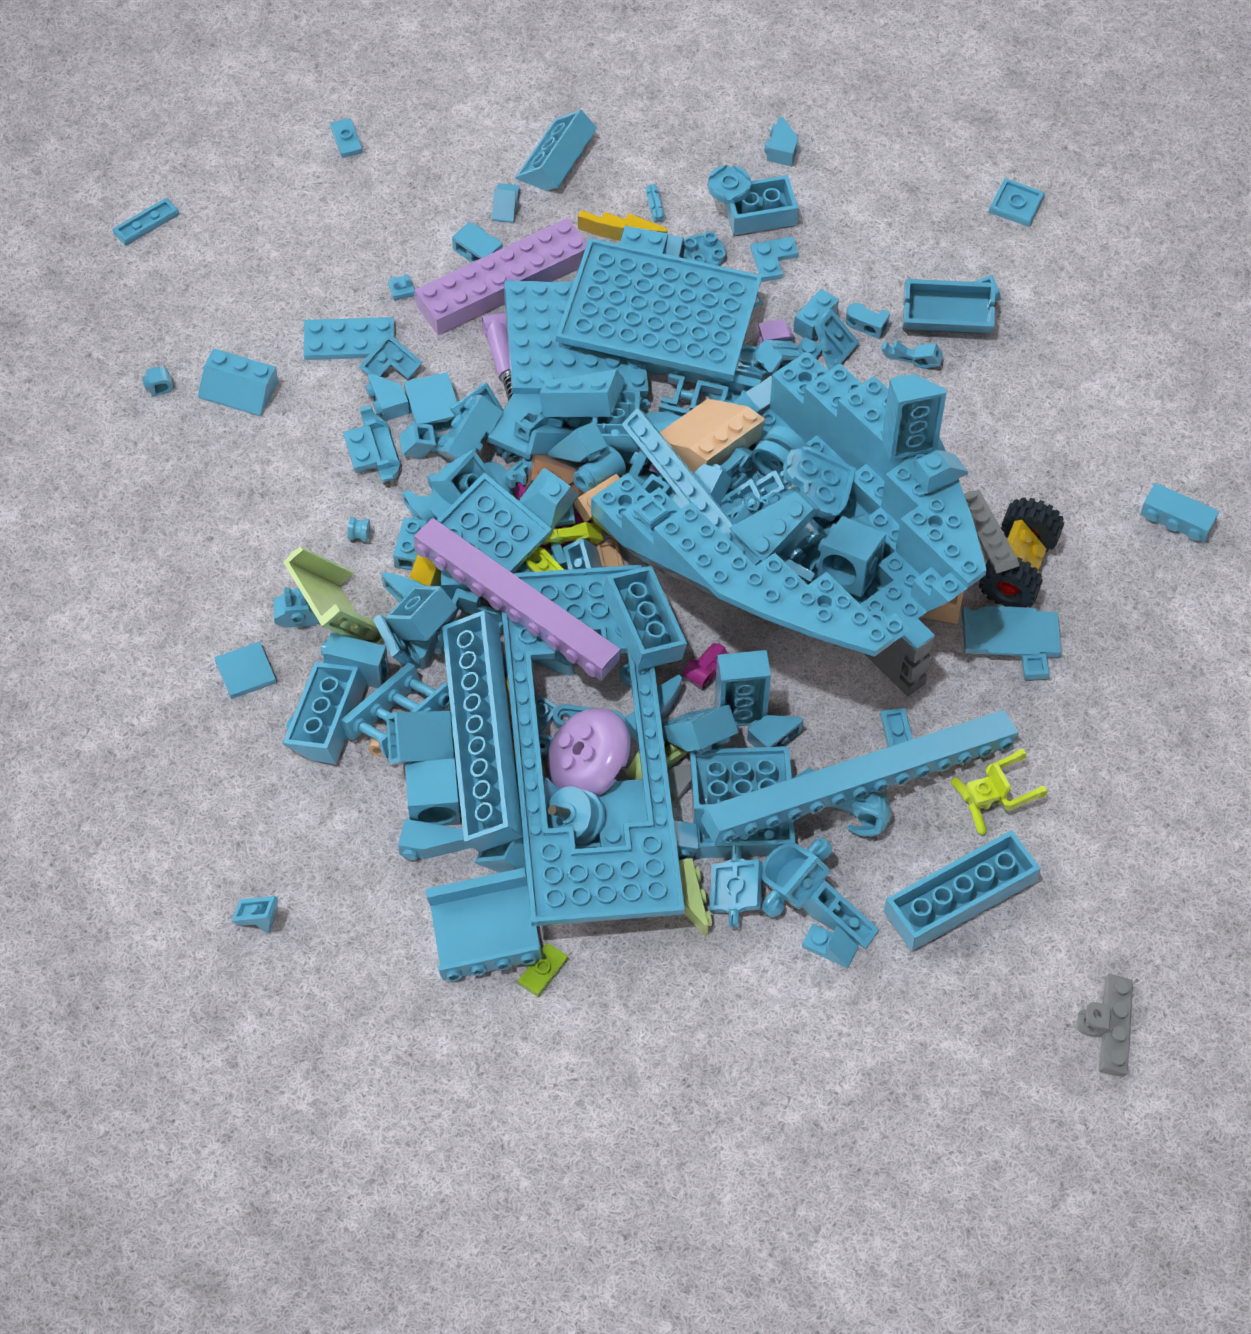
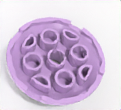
[546,708,630,796]

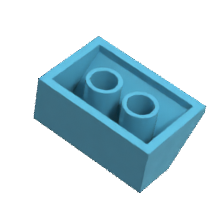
[198,348,278,417]

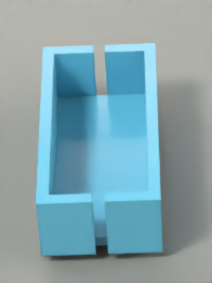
[902,279,996,333]

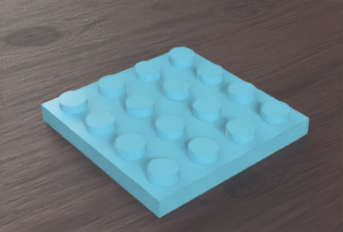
[437,472,553,573]

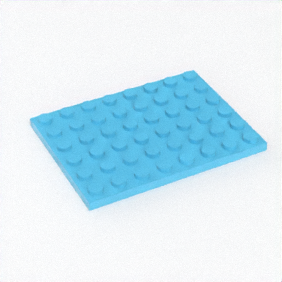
[556,238,762,381]

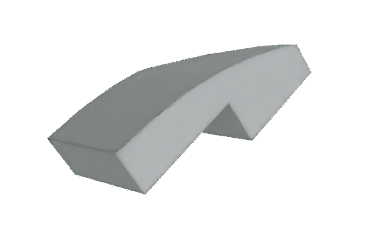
[668,764,691,801]

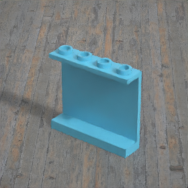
[425,868,542,981]

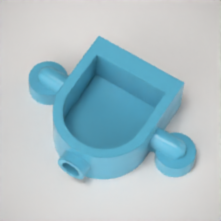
[762,838,833,918]

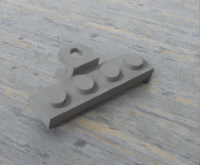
[1077,973,1133,1077]

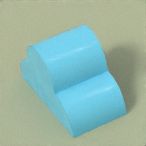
[592,390,640,464]

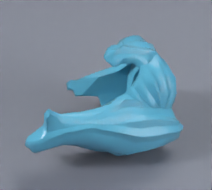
[829,791,892,836]

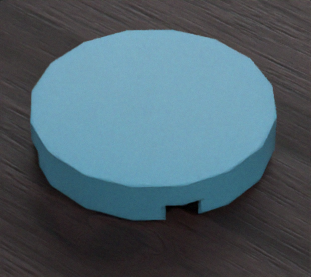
[707,165,751,203]

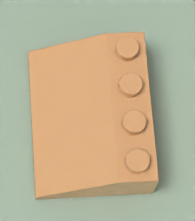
[660,399,766,473]

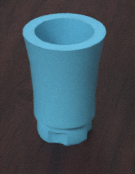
[573,446,625,493]

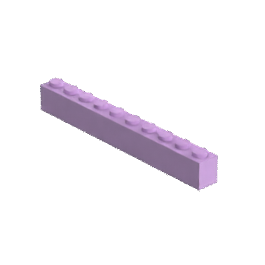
[414,518,620,681]

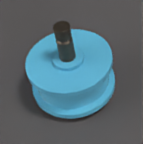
[546,787,605,845]

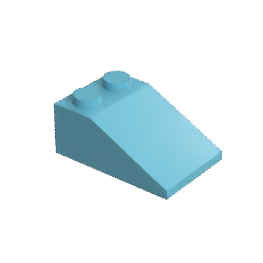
[662,705,739,754]

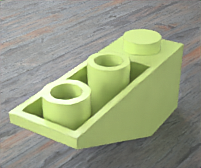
[679,858,712,935]

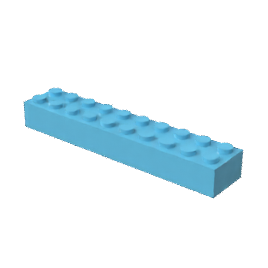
[442,610,523,852]

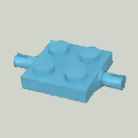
[709,845,762,928]

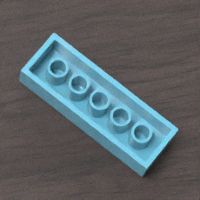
[884,830,1041,951]

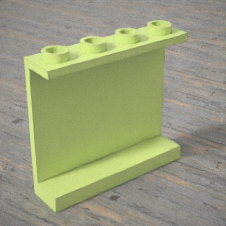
[283,546,383,644]

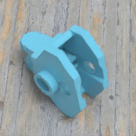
[274,587,320,628]

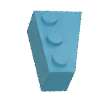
[729,491,821,561]

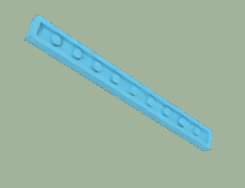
[621,408,762,566]

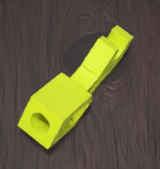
[542,522,603,545]

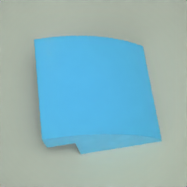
[690,746,795,859]

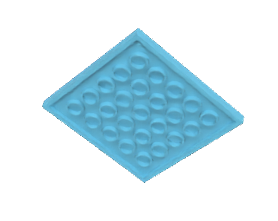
[504,280,648,397]

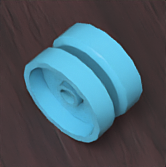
[751,425,809,476]

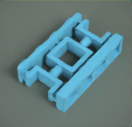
[659,368,761,416]

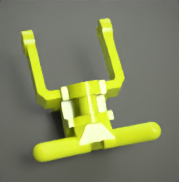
[951,749,1048,835]

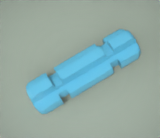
[646,184,664,222]

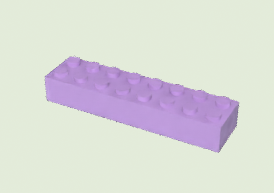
[414,218,587,335]

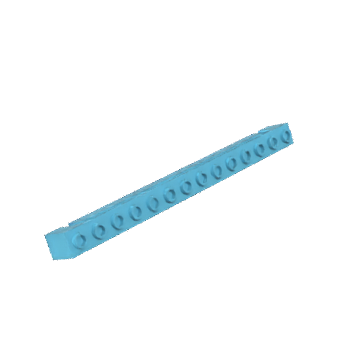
[701,710,1019,845]

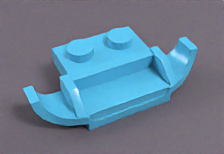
[343,405,401,483]

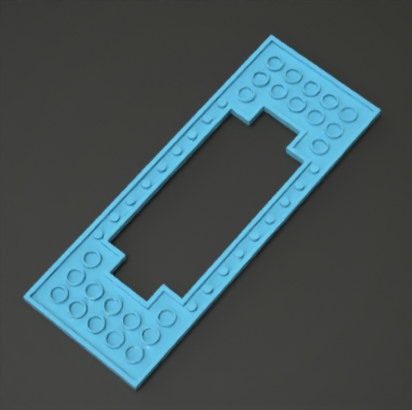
[501,565,685,926]

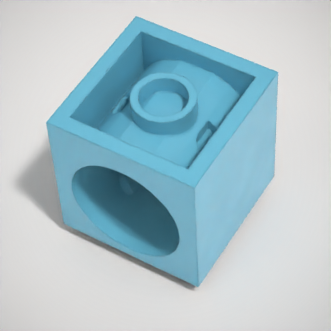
[816,516,887,597]
[405,758,461,826]

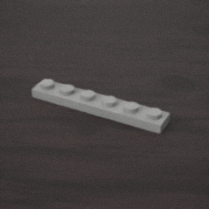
[964,490,1019,574]

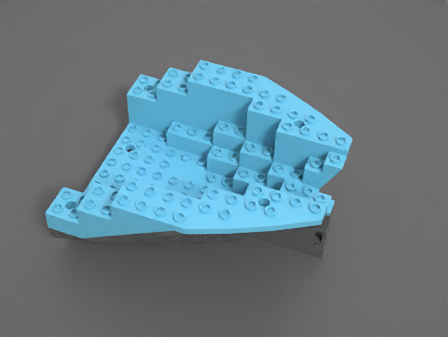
[591,351,986,697]

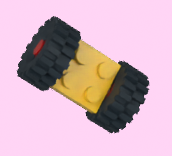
[978,497,1064,608]

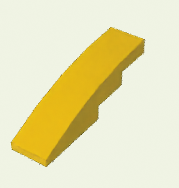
[578,210,668,241]

